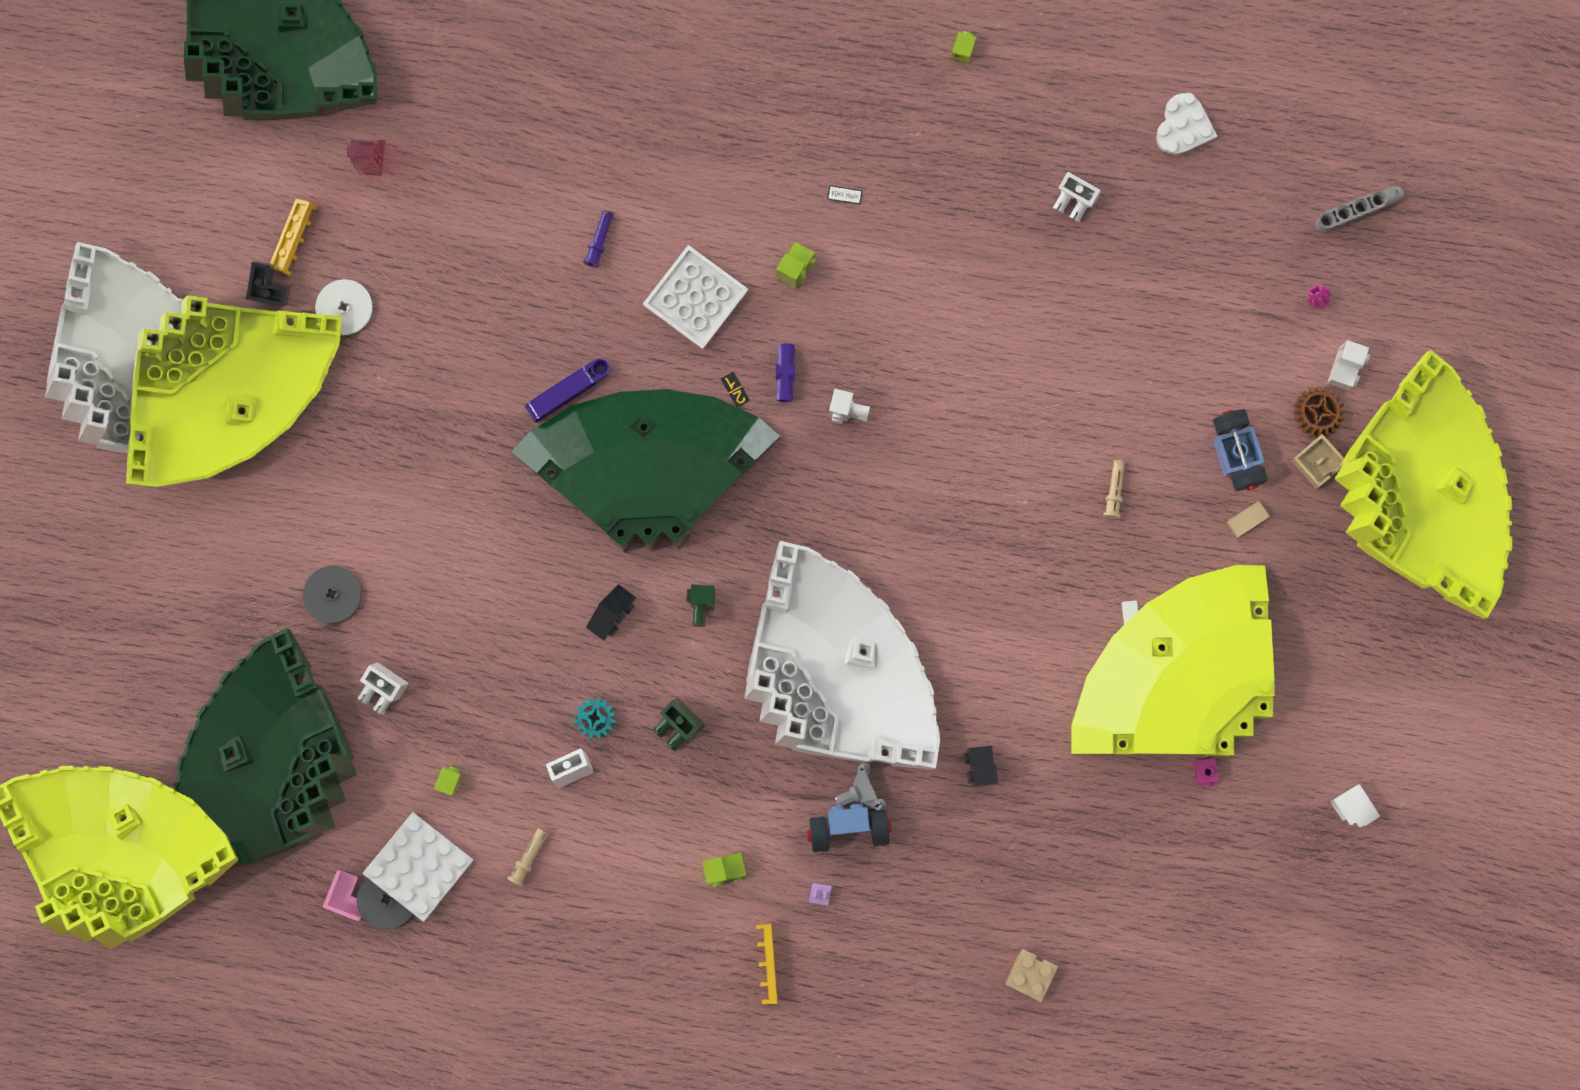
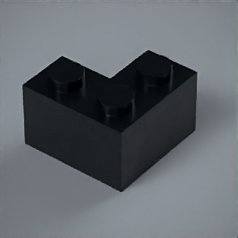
[246,261,291,307]
[586,584,637,641]
[964,745,998,788]

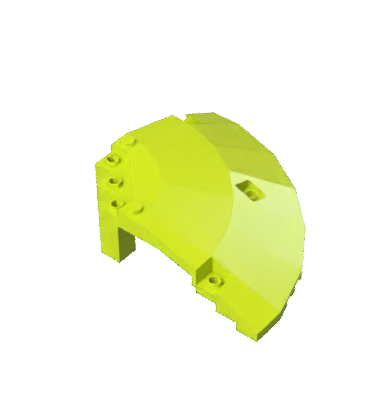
[126,295,342,487]
[1335,350,1512,619]
[1071,565,1274,758]
[0,766,238,950]

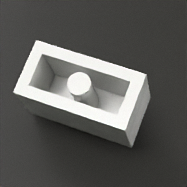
[546,749,594,788]

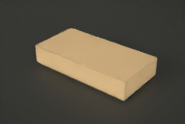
[1226,501,1270,538]

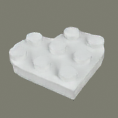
[1156,93,1218,156]

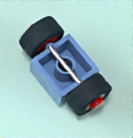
[1213,409,1268,491]
[807,804,892,853]

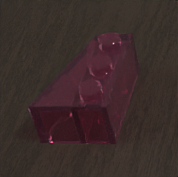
[347,138,385,176]

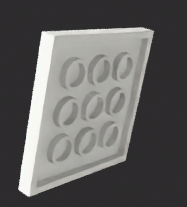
[643,245,749,350]
[362,812,474,922]

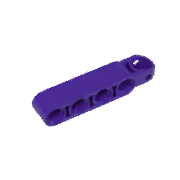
[525,358,610,423]

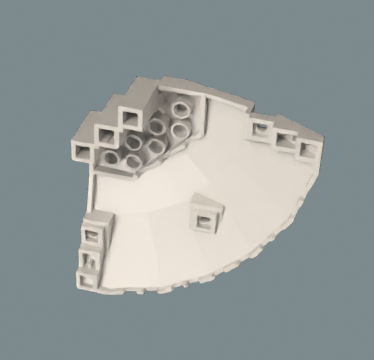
[45,242,241,453]
[744,541,940,770]

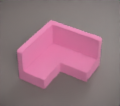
[323,870,363,921]

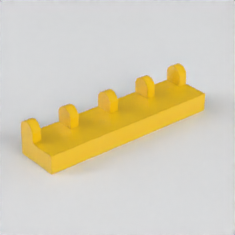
[270,199,317,276]
[756,924,778,1004]

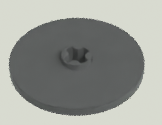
[303,566,361,623]
[357,878,413,930]

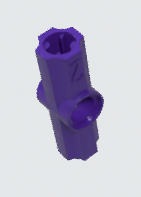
[776,343,795,403]

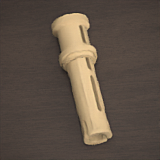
[1103,460,1126,519]
[507,828,548,887]

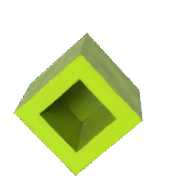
[951,31,976,64]
[434,765,463,796]

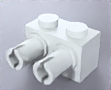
[1053,172,1102,222]
[829,389,870,424]
[358,662,409,715]

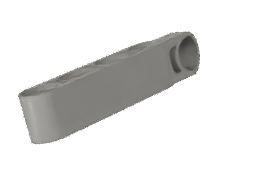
[1315,186,1404,233]

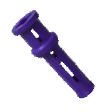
[583,210,614,268]

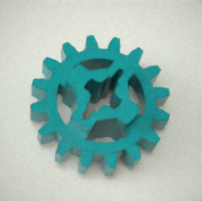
[574,697,616,739]

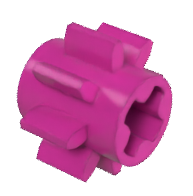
[1307,285,1332,309]

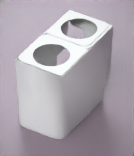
[1330,784,1380,827]

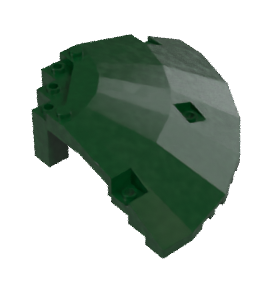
[184,0,377,121]
[511,389,780,553]
[173,628,357,883]

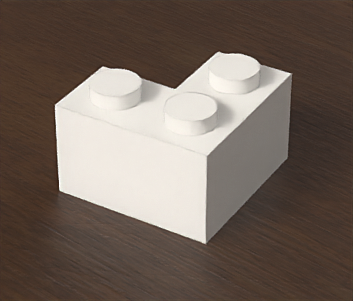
[1327,340,1370,391]

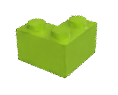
[776,242,816,289]
[702,852,746,887]

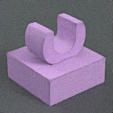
[809,883,832,906]

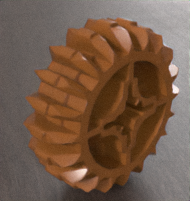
[1293,386,1345,438]

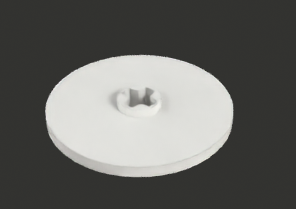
[315,279,373,336]

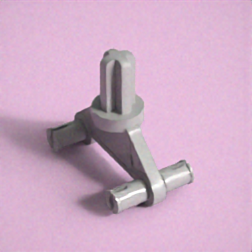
[835,763,887,811]

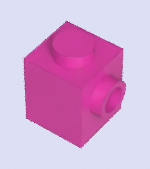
[1193,758,1219,787]

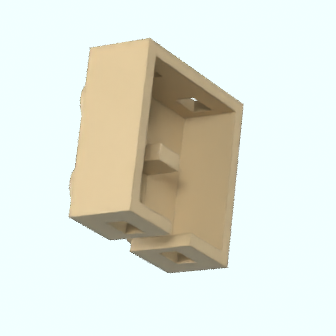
[1291,434,1344,489]
[1005,948,1058,1002]

